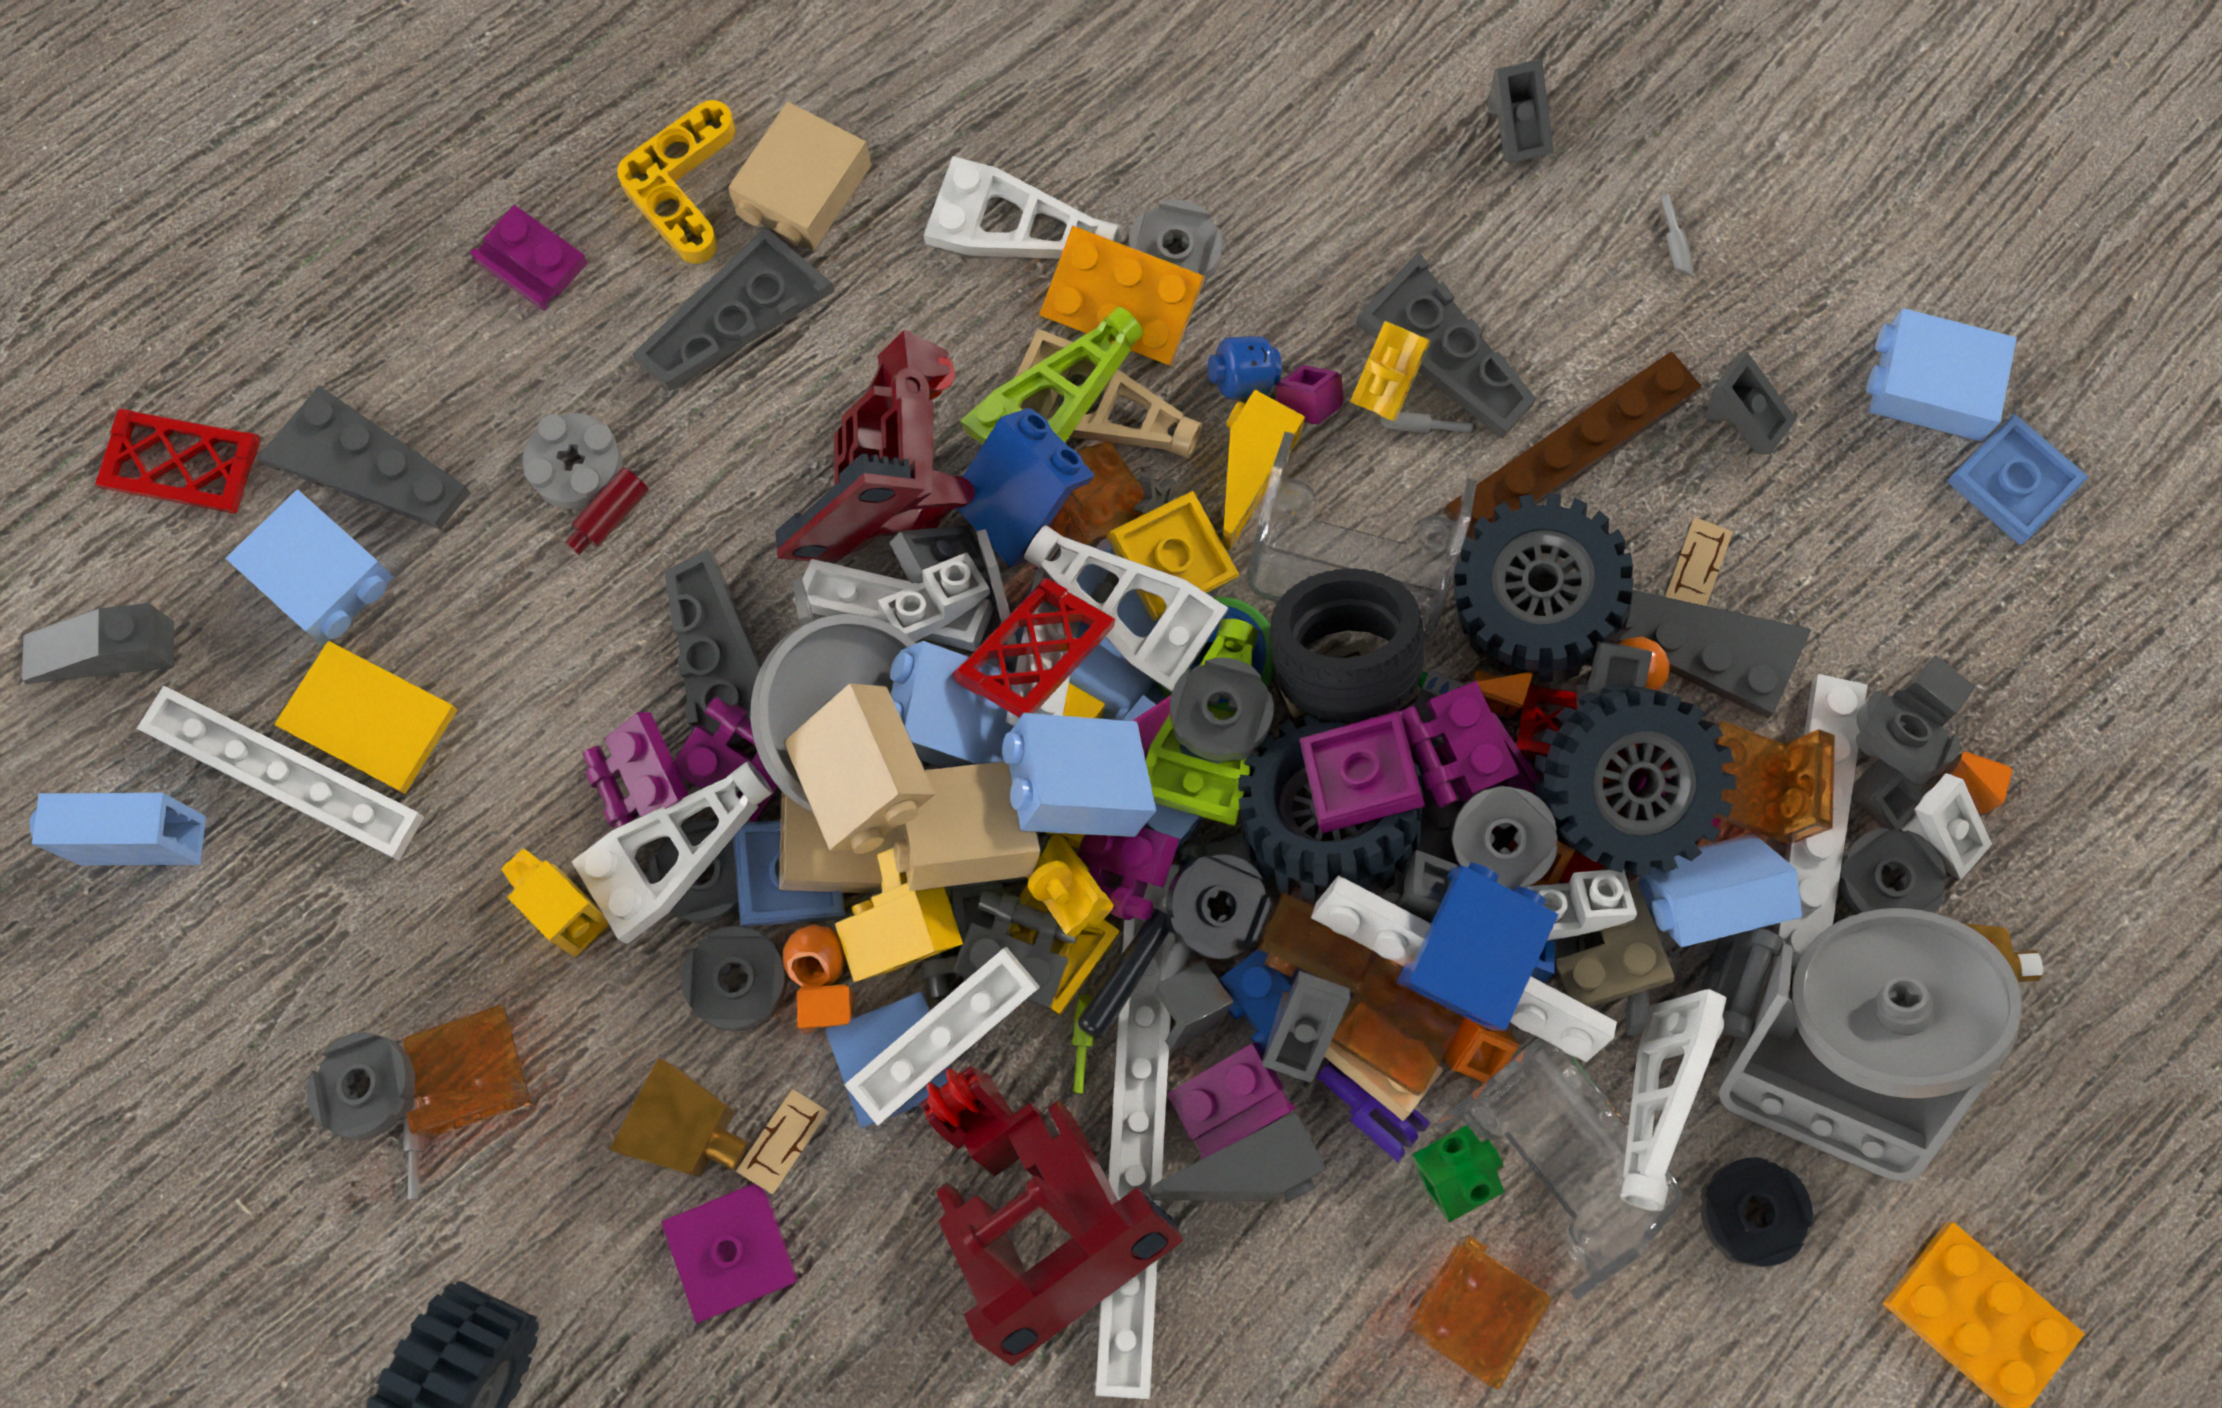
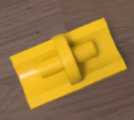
[1350,321,1431,421]
[1026,834,1113,938]

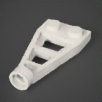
[923,156,1120,259]
[1024,525,1228,693]
[571,761,773,944]
[1620,989,1727,1211]

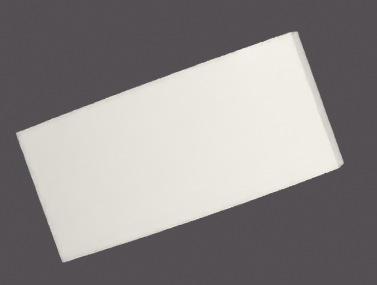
[877,553,990,642]
[1524,869,1637,940]

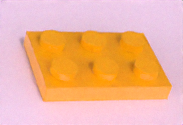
[1039,225,1206,367]
[1882,1222,2085,1408]

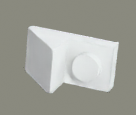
[1900,773,1992,880]

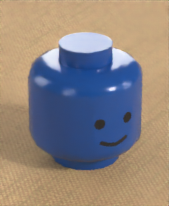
[1208,336,1282,400]

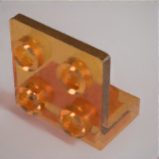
[1048,442,1145,555]
[1714,721,1835,845]
[1331,954,1465,1096]
[403,1005,531,1138]
[1404,1235,1551,1389]

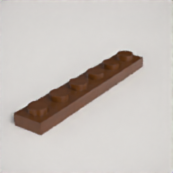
[1444,351,1702,540]

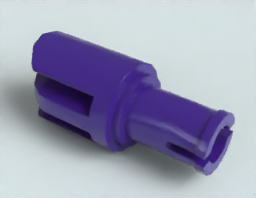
[1316,1062,1431,1163]

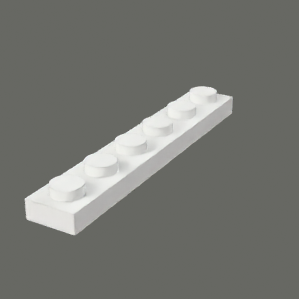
[1769,674,1868,971]
[136,686,424,861]
[1311,875,1617,1062]

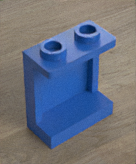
[956,408,1094,568]
[1397,862,1559,1031]

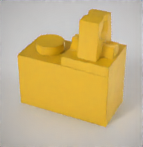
[501,848,609,958]
[835,848,963,982]

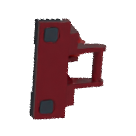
[775,330,975,564]
[920,1066,1184,1366]

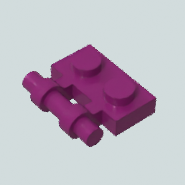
[1400,681,1520,808]
[674,697,779,822]
[582,712,689,829]
[1077,828,1179,920]

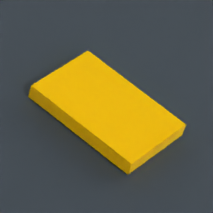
[274,641,458,794]

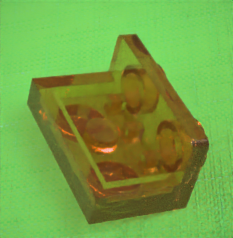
[1256,893,1373,995]

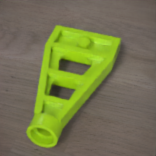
[960,307,1143,445]
[1146,619,1258,826]

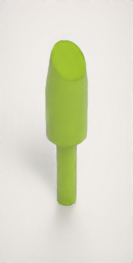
[1072,994,1093,1094]

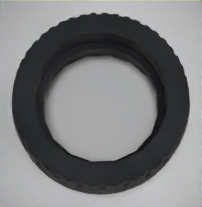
[1270,568,1424,722]

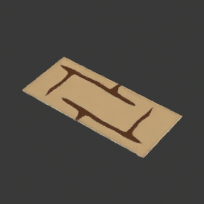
[1665,517,1733,606]
[735,1089,829,1194]

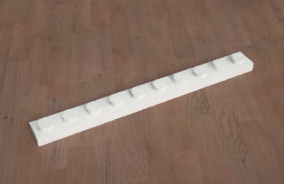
[1095,865,1179,1399]

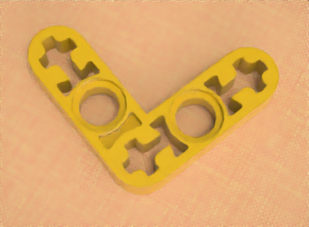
[617,100,736,264]

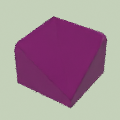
[1276,365,1343,425]

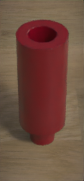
[565,467,649,556]

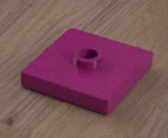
[1299,711,1425,834]
[661,1183,799,1324]

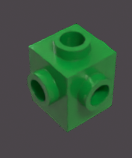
[1412,1125,1505,1223]

